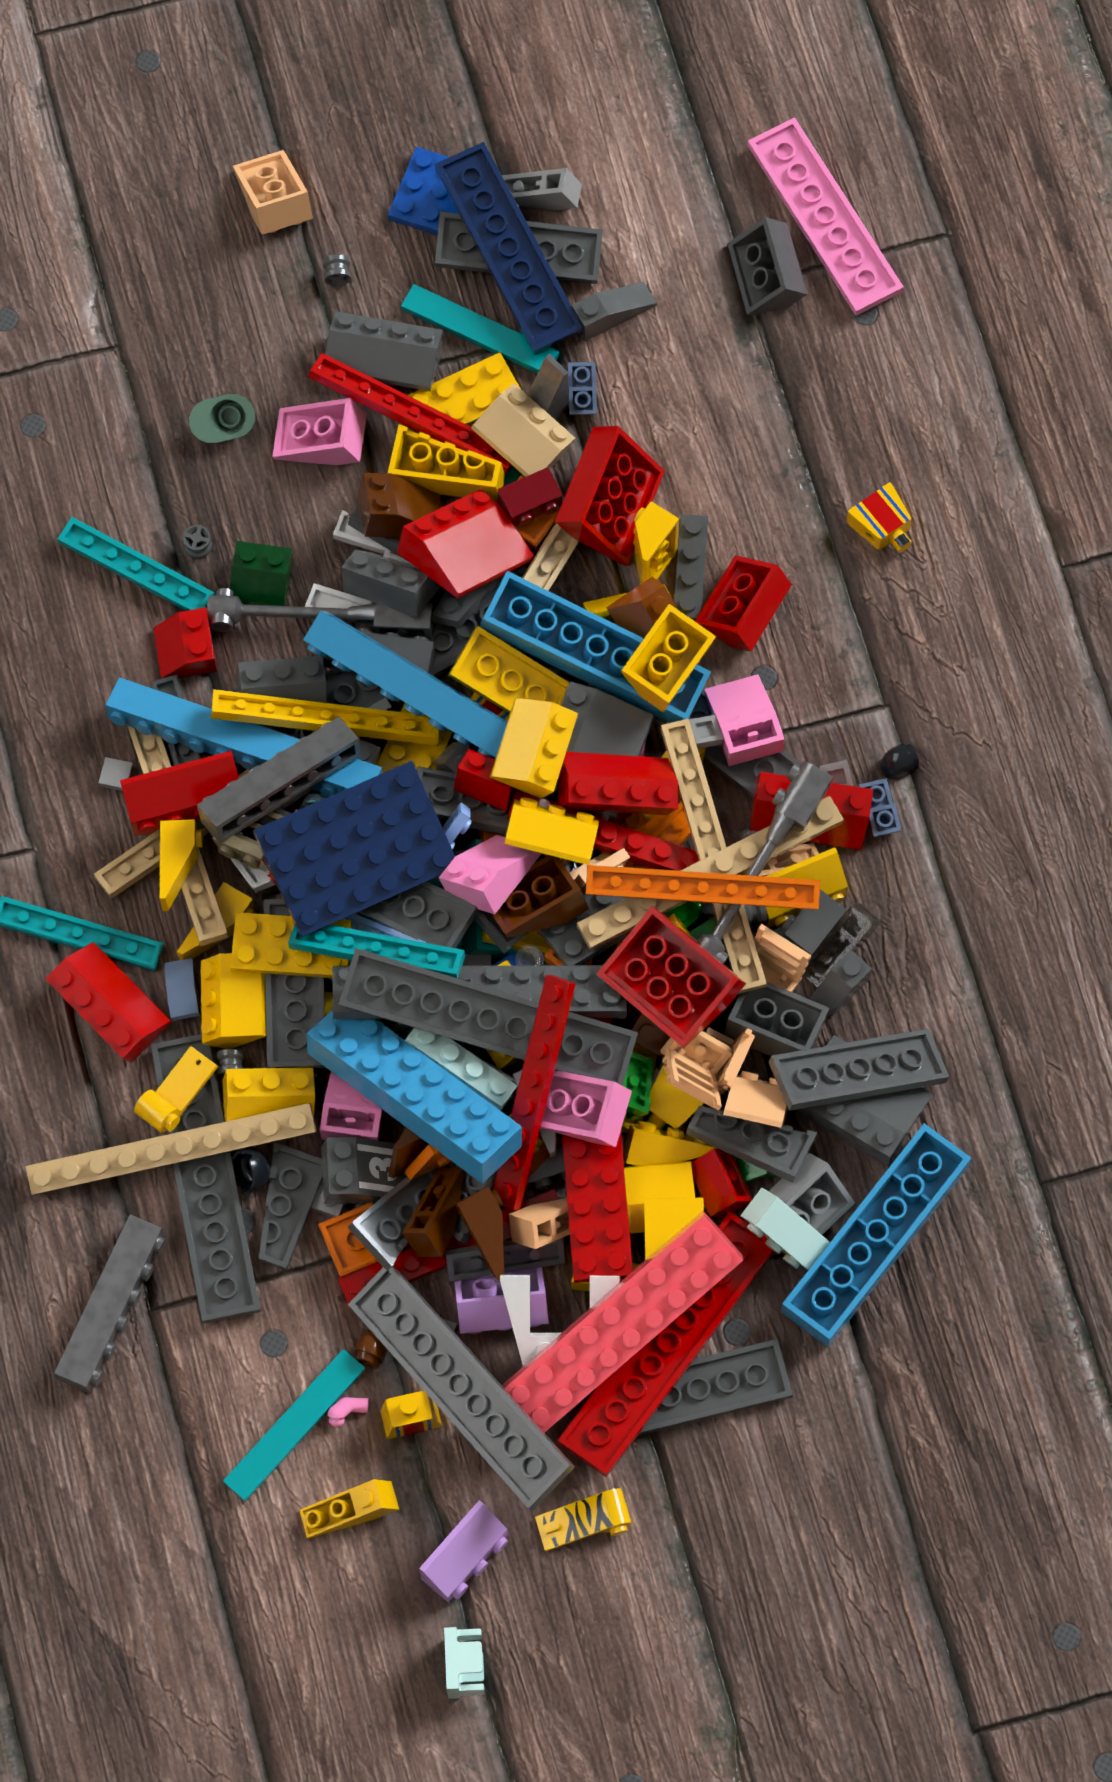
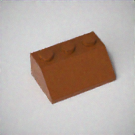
[606,576,678,638]

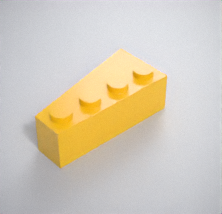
[388,424,505,502]

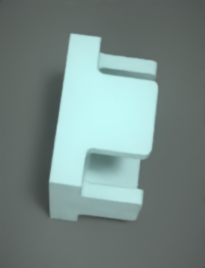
[444,1627,484,1699]

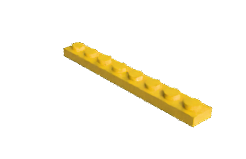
[211,689,439,746]

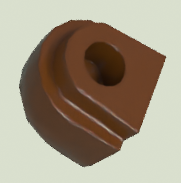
[355,1330,388,1369]

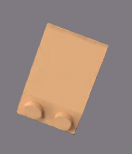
[233,150,313,235]
[723,1071,788,1128]

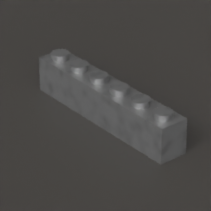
[197,717,361,843]
[54,1214,166,1394]

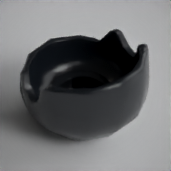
[232,1147,270,1195]

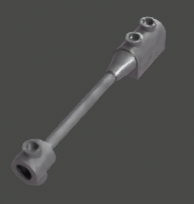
[207,588,434,641]
[692,761,833,964]

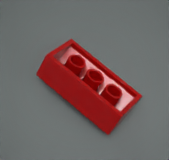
[120,751,239,836]
[558,752,678,815]
[748,772,873,851]
[45,942,172,1063]

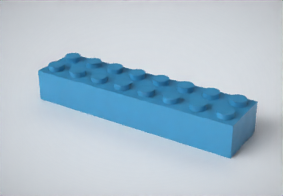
[480,571,711,723]
[303,610,507,759]
[306,1010,522,1184]
[781,1123,971,1347]

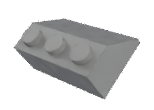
[769,1153,855,1255]

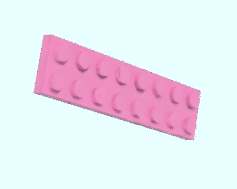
[748,117,904,316]

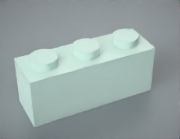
[740,1188,830,1270]

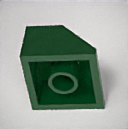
[230,541,294,606]

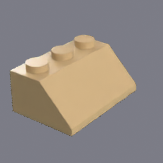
[471,383,575,477]

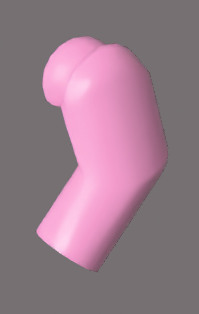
[327,1397,369,1427]

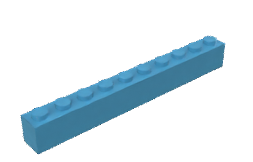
[106,677,382,797]

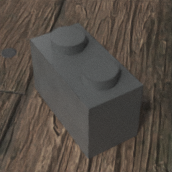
[781,889,847,955]

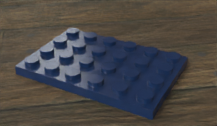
[253,761,455,938]

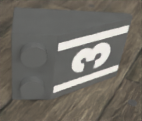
[321,1137,407,1204]

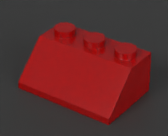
[695,555,792,652]

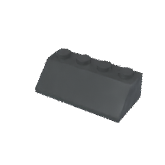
[325,311,443,391]

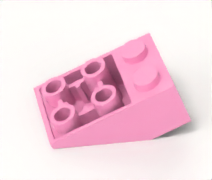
[704,675,784,766]
[319,1071,385,1141]

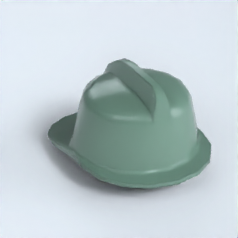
[189,394,255,443]

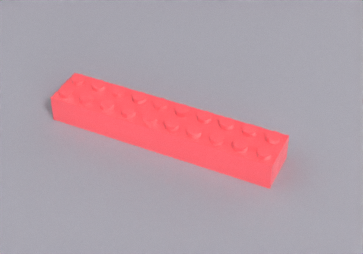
[502,1211,743,1433]

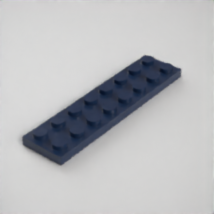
[435,142,583,354]

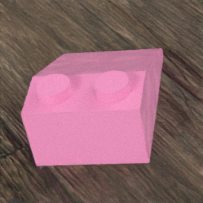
[272,398,367,465]
[439,835,542,914]
[540,1070,632,1147]

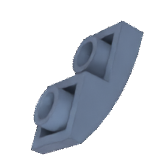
[568,362,597,415]
[858,778,902,838]
[165,958,200,1021]

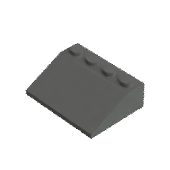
[544,682,654,819]
[794,1035,933,1167]

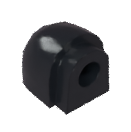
[880,743,919,780]

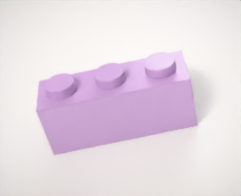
[455,1267,549,1334]
[419,1500,508,1603]

